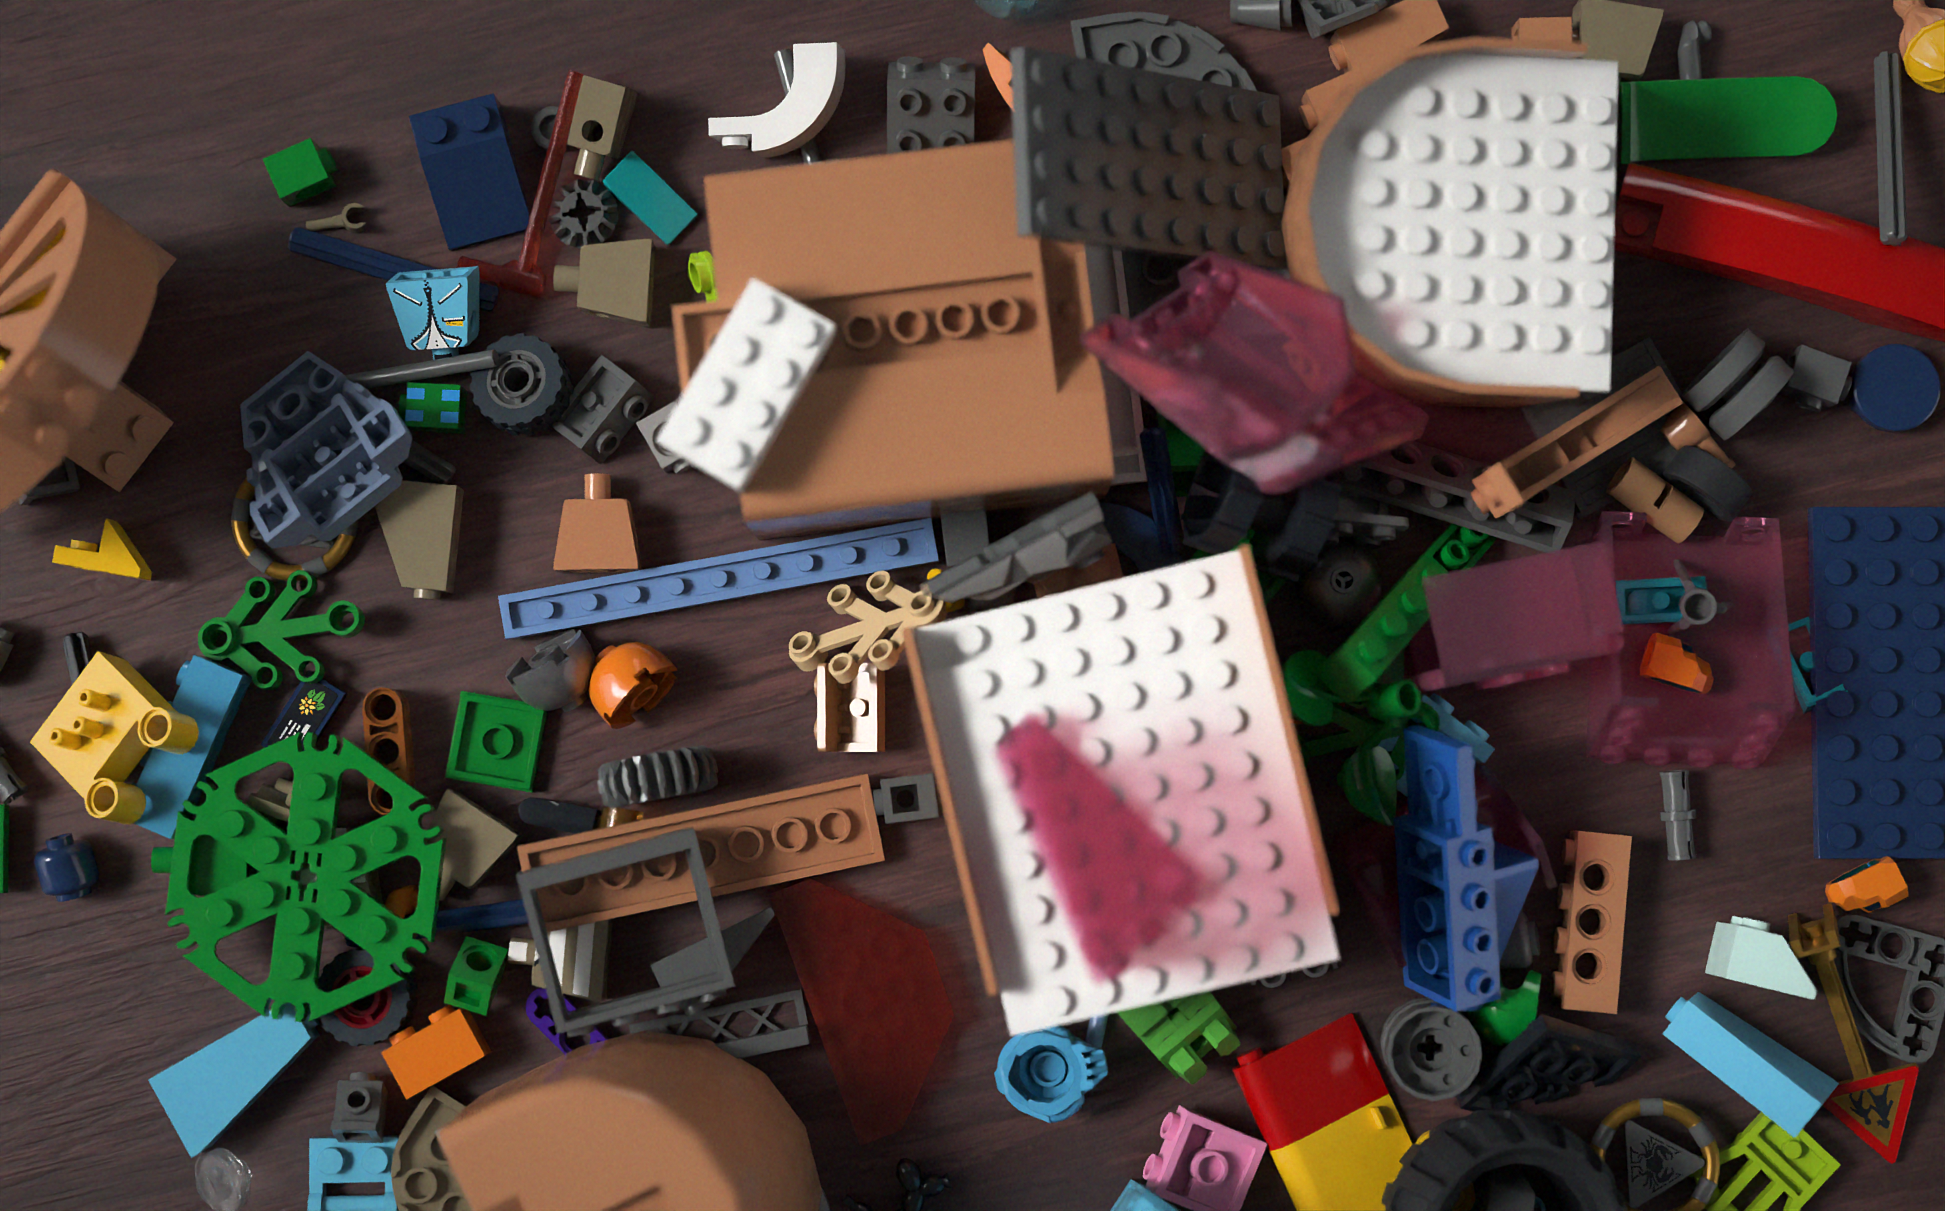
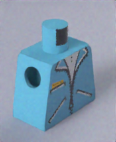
[386,266,480,360]

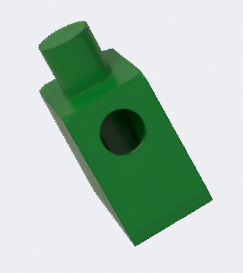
[151,835,257,897]

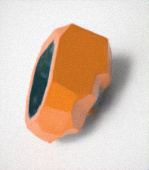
[1640,632,1714,695]
[1825,856,1909,913]

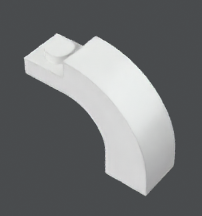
[708,42,845,158]

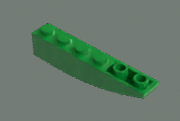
[1315,523,1498,705]

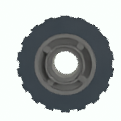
[470,333,573,436]

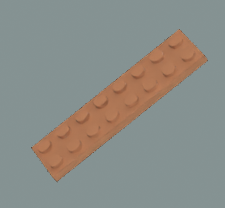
[517,773,885,932]

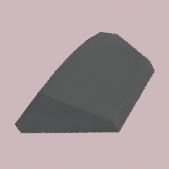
[1293,0,1388,39]

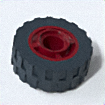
[317,948,418,1046]

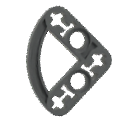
[1834,914,1945,1063]

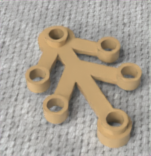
[789,571,947,684]

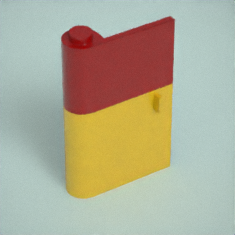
[1232,1012,1413,1211]

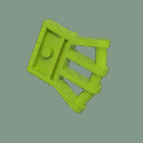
[1688,1112,1840,1211]

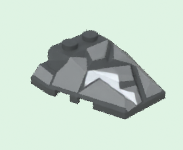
[918,492,1112,604]

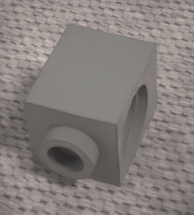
[636,402,694,474]

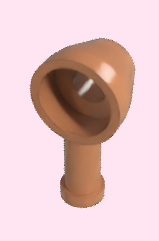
[1660,402,1736,468]

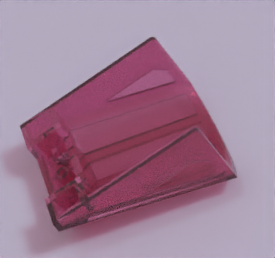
[1079,251,1355,462]

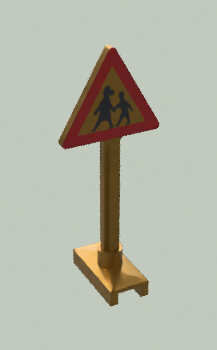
[1788,903,1919,1164]

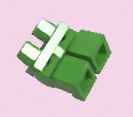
[1116,990,1240,1084]

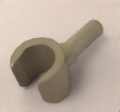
[306,203,367,233]

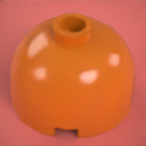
[588,642,677,729]

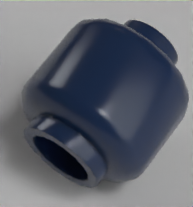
[34,833,99,902]

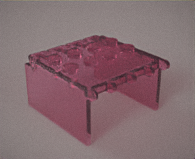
[1403,541,1624,692]

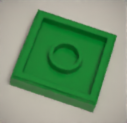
[445,691,549,793]

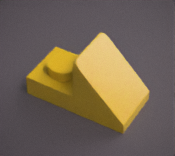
[52,518,152,581]

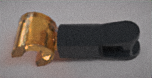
[519,798,644,834]

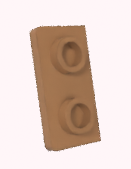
[814,663,885,752]

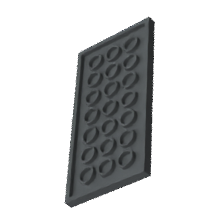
[1010,46,1287,271]

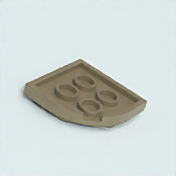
[391,1085,472,1211]

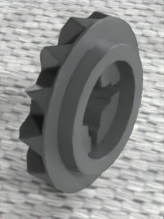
[548,179,618,249]

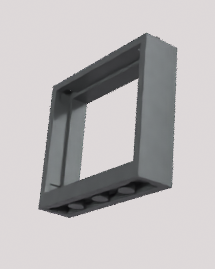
[517,826,734,1037]

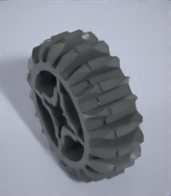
[597,745,718,808]

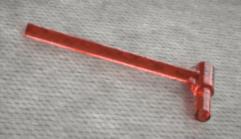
[457,70,584,298]

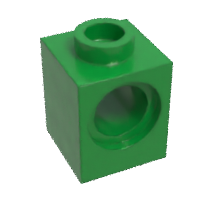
[262,138,338,207]
[444,936,508,1016]

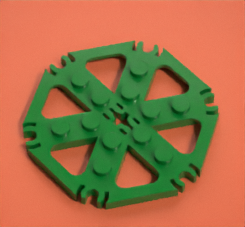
[165,732,446,1022]

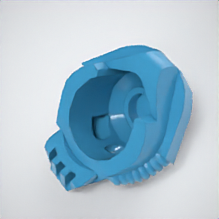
[994,1025,1108,1123]

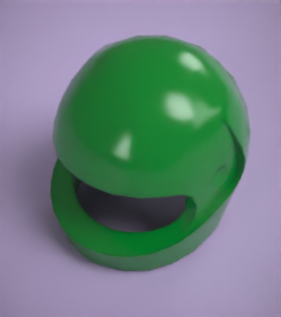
[1467,970,1542,1047]

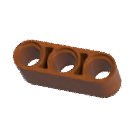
[362,687,416,815]

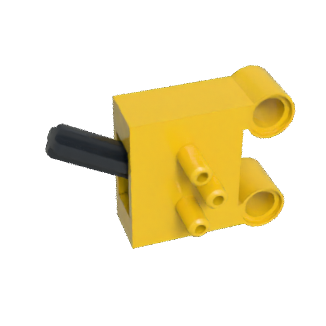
[30,632,199,825]

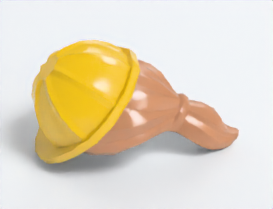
[1893,0,1945,93]

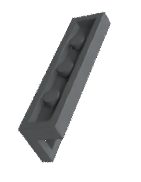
[629,989,812,1059]

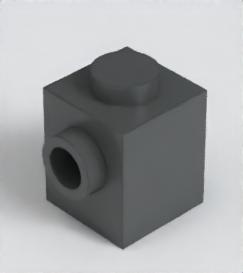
[1779,345,1852,412]

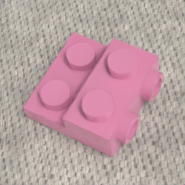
[1143,1105,1267,1211]

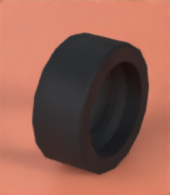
[1663,445,1752,522]

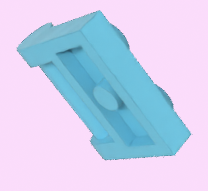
[308,1135,400,1211]

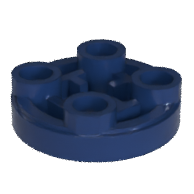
[1848,344,1941,432]

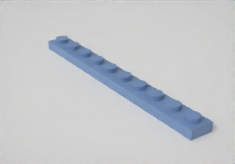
[498,518,939,640]

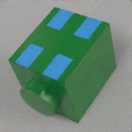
[399,382,467,434]

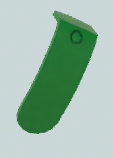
[1619,76,1838,164]

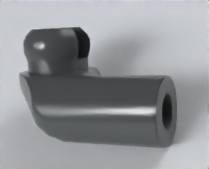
[1678,20,1712,80]

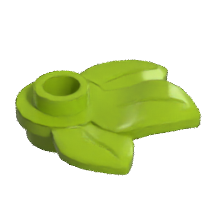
[687,250,718,302]

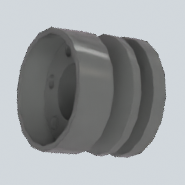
[1380,996,1482,1101]

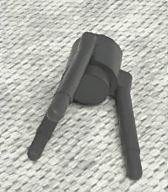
[1668,559,1736,636]

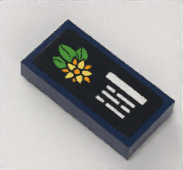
[261,670,348,751]

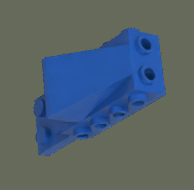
[1394,725,1539,1012]

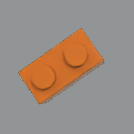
[381,1005,492,1099]

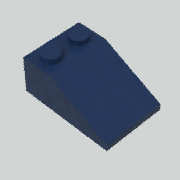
[409,93,534,251]

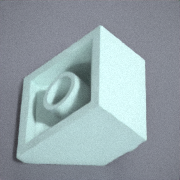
[1705,916,1816,1000]

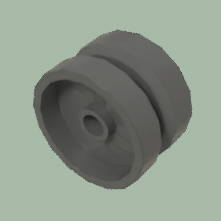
[1680,328,1794,440]

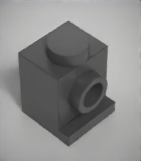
[873,773,939,824]
[331,1072,388,1143]

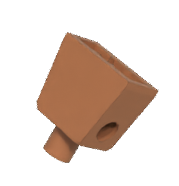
[554,473,642,573]

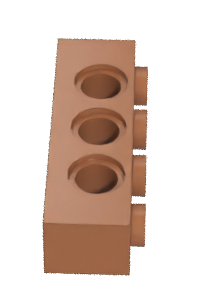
[1550,830,1632,1014]

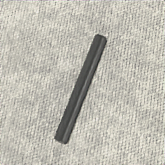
[1874,51,1907,246]

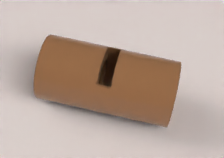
[1606,457,1704,544]

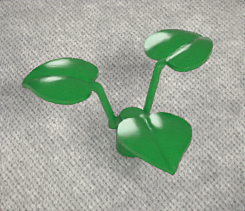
[1280,647,1421,826]

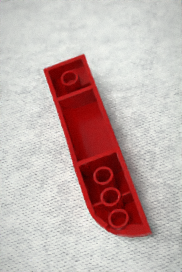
[1613,162,1945,342]

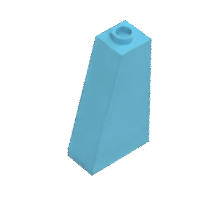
[1663,992,1839,1138]
[148,1003,320,1158]

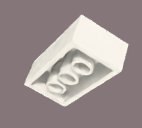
[656,278,837,493]

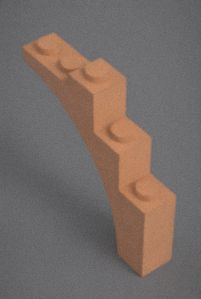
[1280,0,1449,195]
[1470,365,1683,518]

